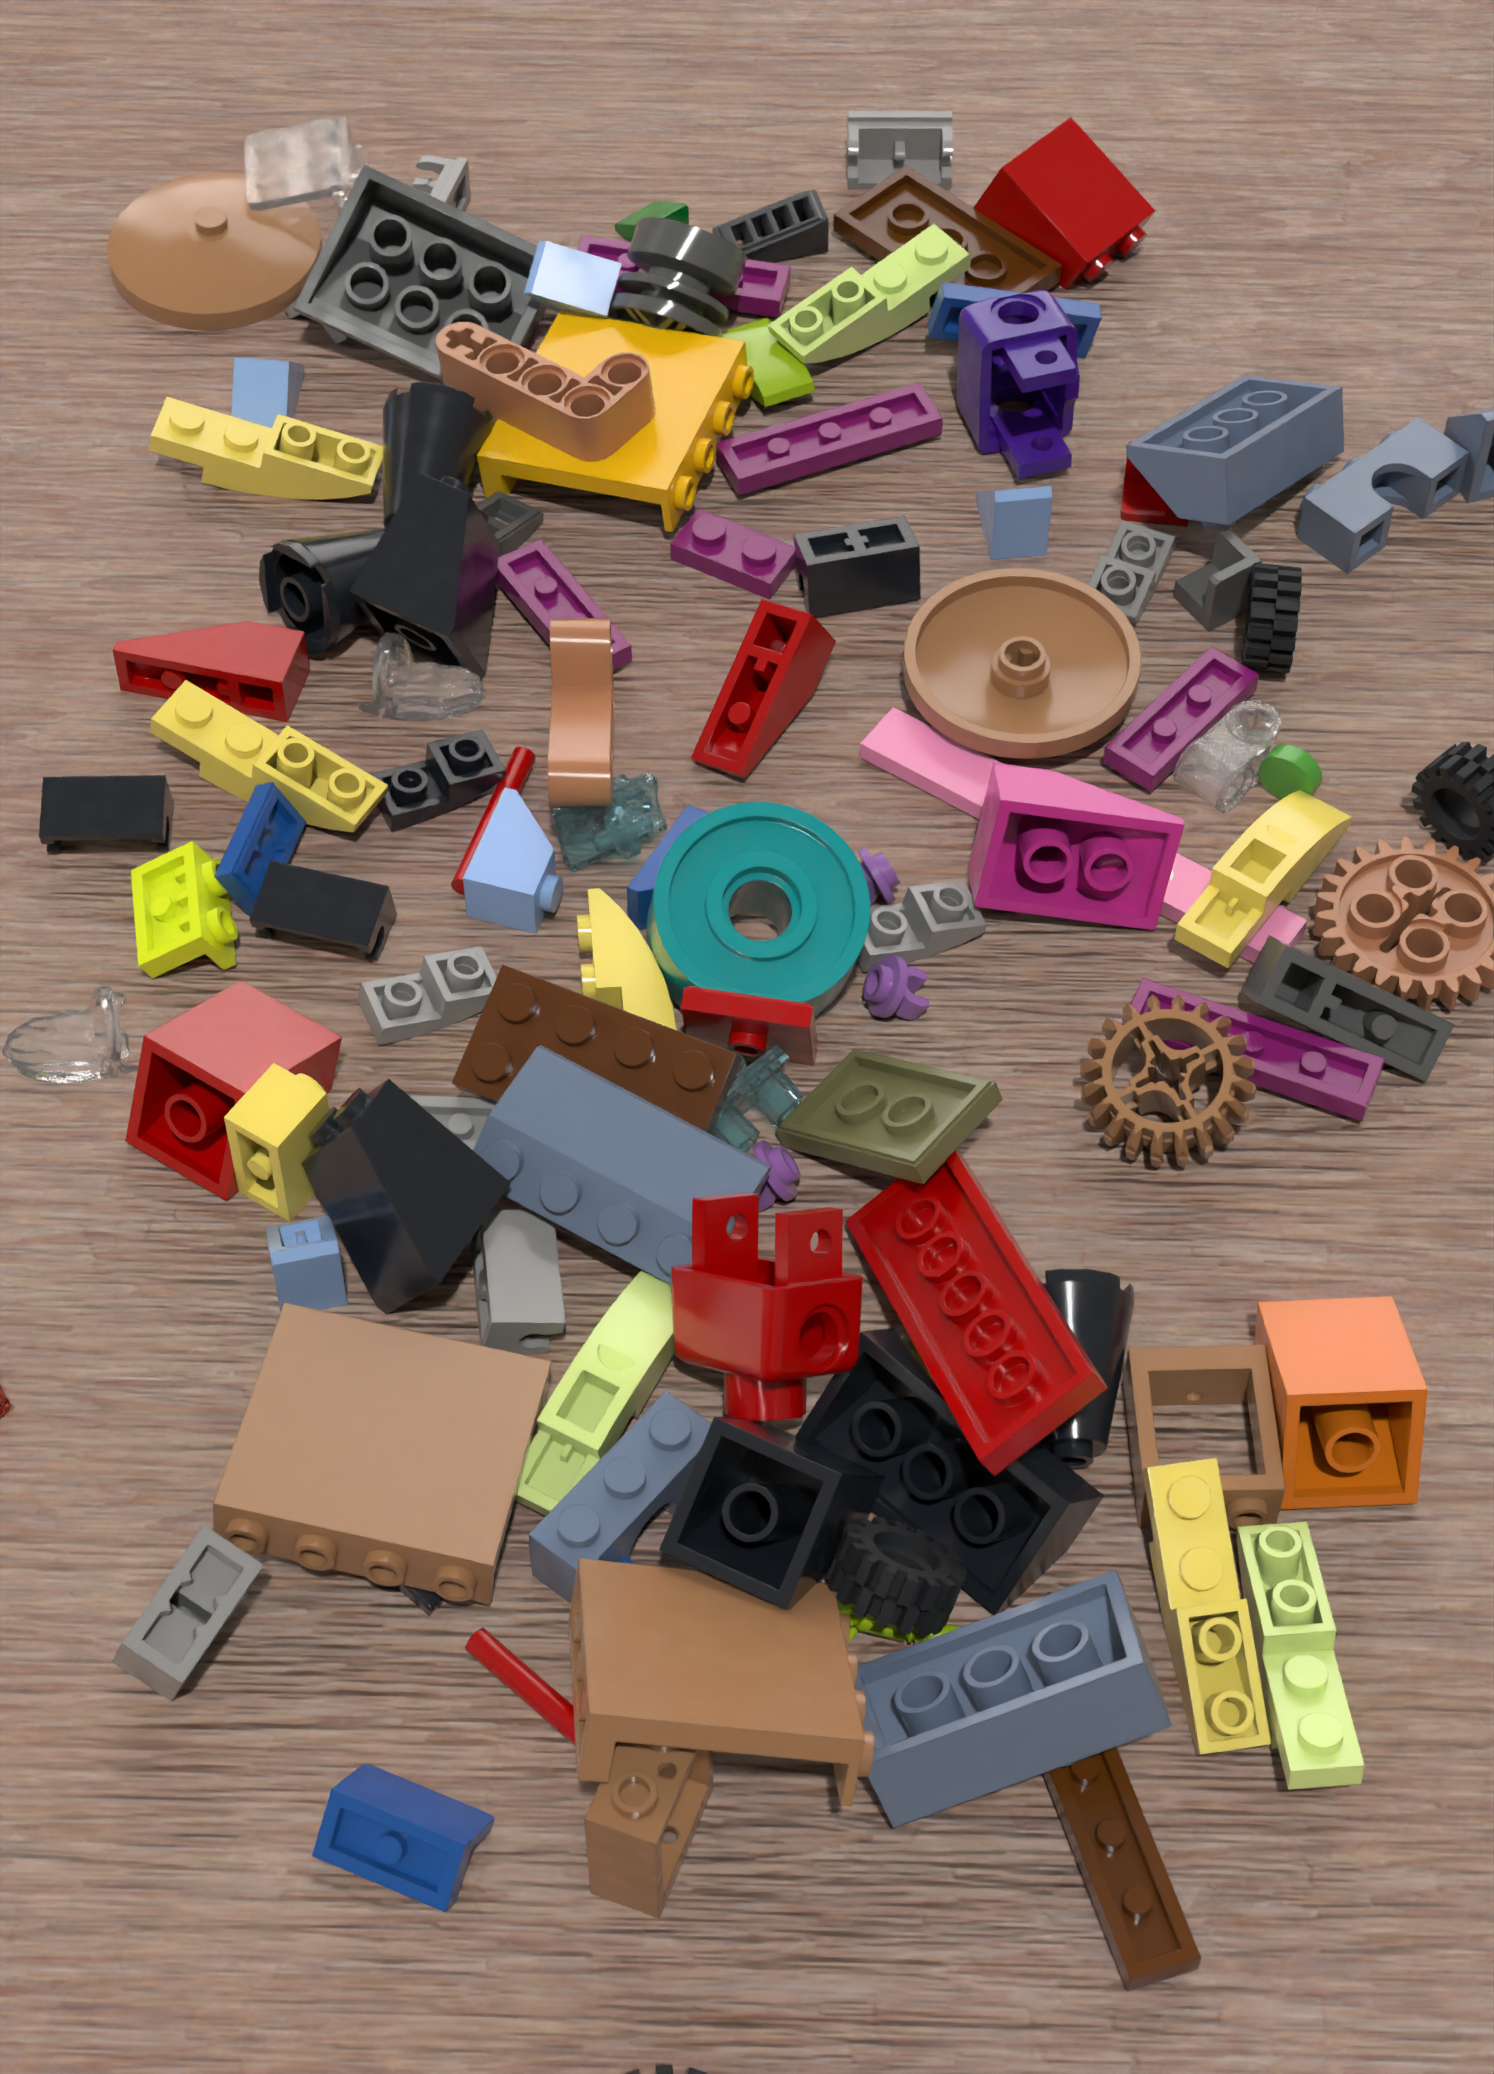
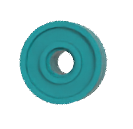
[646,802,870,1018]

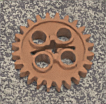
[1313,836,1494,1012]

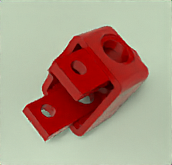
[671,1192,863,1421]

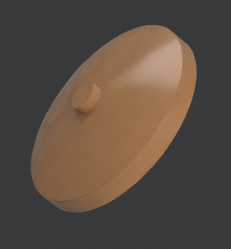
[107,172,322,330]
[903,568,1141,759]

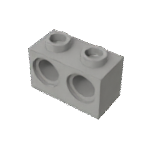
[112,1525,264,1702]

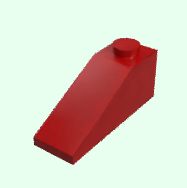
[690,599,836,779]
[112,621,310,722]

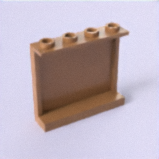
[213,1303,551,1604]
[568,1558,874,1806]

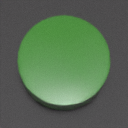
[1259,744,1323,800]

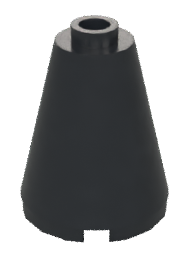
[383,382,494,529]
[259,529,386,655]
[1039,1269,1135,1468]

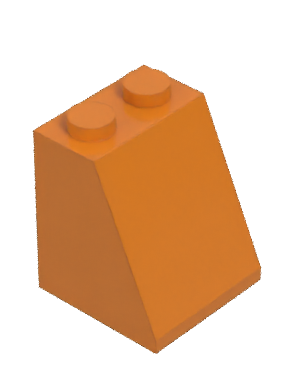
[1255,1296,1428,1510]

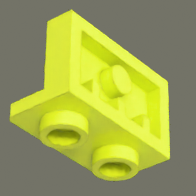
[131,841,238,978]

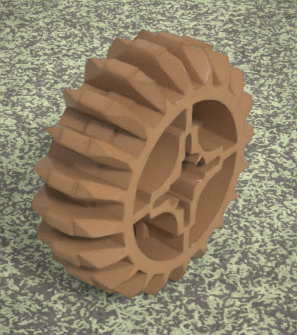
[1080,994,1256,1168]

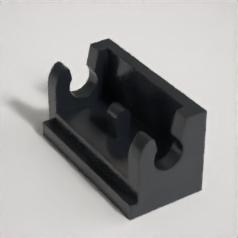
[793,516,921,617]
[39,775,174,852]
[249,860,397,961]

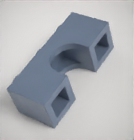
[1297,417,1469,574]
[528,1391,711,1604]

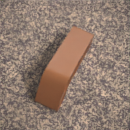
[435,322,656,462]
[548,618,614,808]

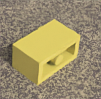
[224,1063,329,1222]

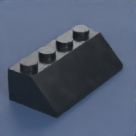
[795,1327,1104,1615]

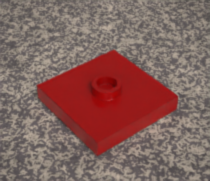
[680,986,818,1066]

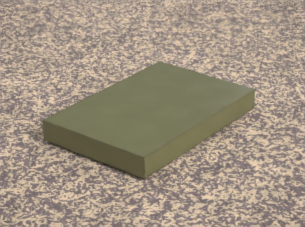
[775,1049,1003,1184]

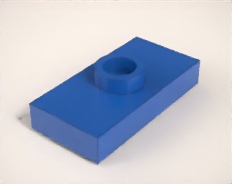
[214,782,306,916]

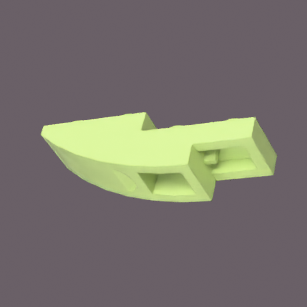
[768,224,970,364]
[515,1270,675,1516]
[1236,1522,1364,1790]

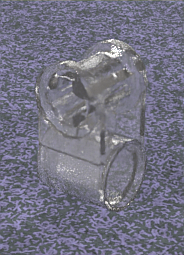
[1173,700,1281,813]

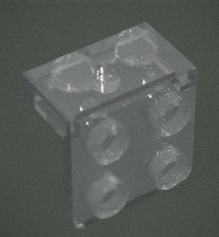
[244,116,369,215]

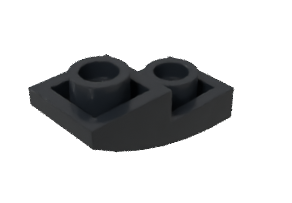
[370,729,506,832]

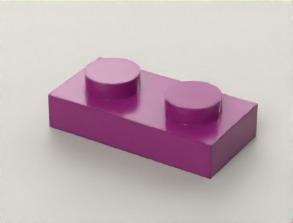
[670,508,796,600]

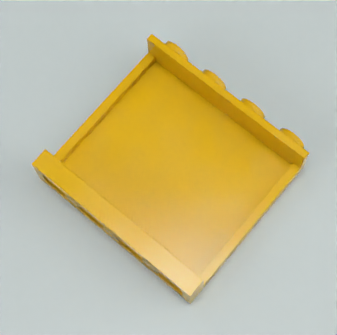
[477,310,754,532]

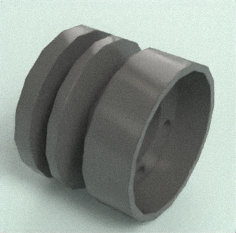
[609,217,747,337]

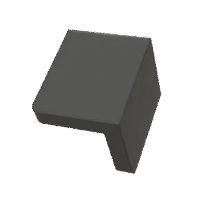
[1173,528,1262,632]

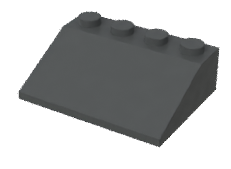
[293,165,547,381]

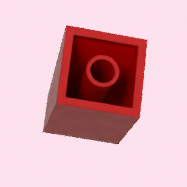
[973,117,1155,290]
[125,980,342,1201]

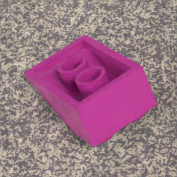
[968,763,1185,930]

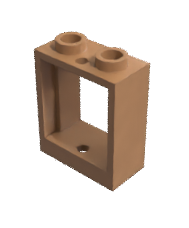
[1122,1344,1285,1529]
[584,1742,713,1919]

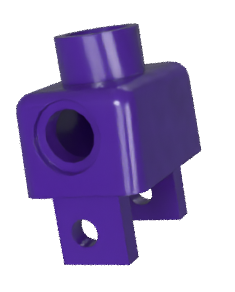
[957,290,1080,479]

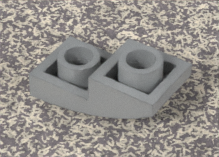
[1088,520,1175,624]
[857,880,987,972]
[358,946,497,1045]

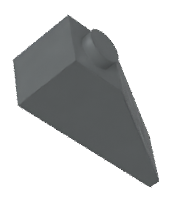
[1241,935,1455,1082]

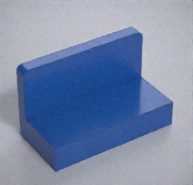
[312,1764,495,1912]

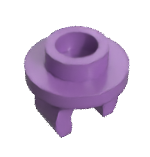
[857,847,900,905]
[863,955,929,1020]
[753,1140,801,1212]

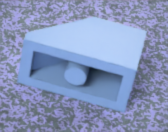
[463,787,563,934]

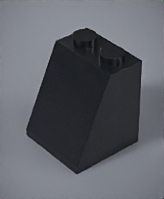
[349,472,500,683]
[301,1078,511,1315]
[659,1417,885,1610]

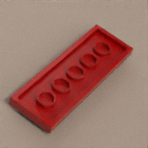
[845,1149,1108,1476]

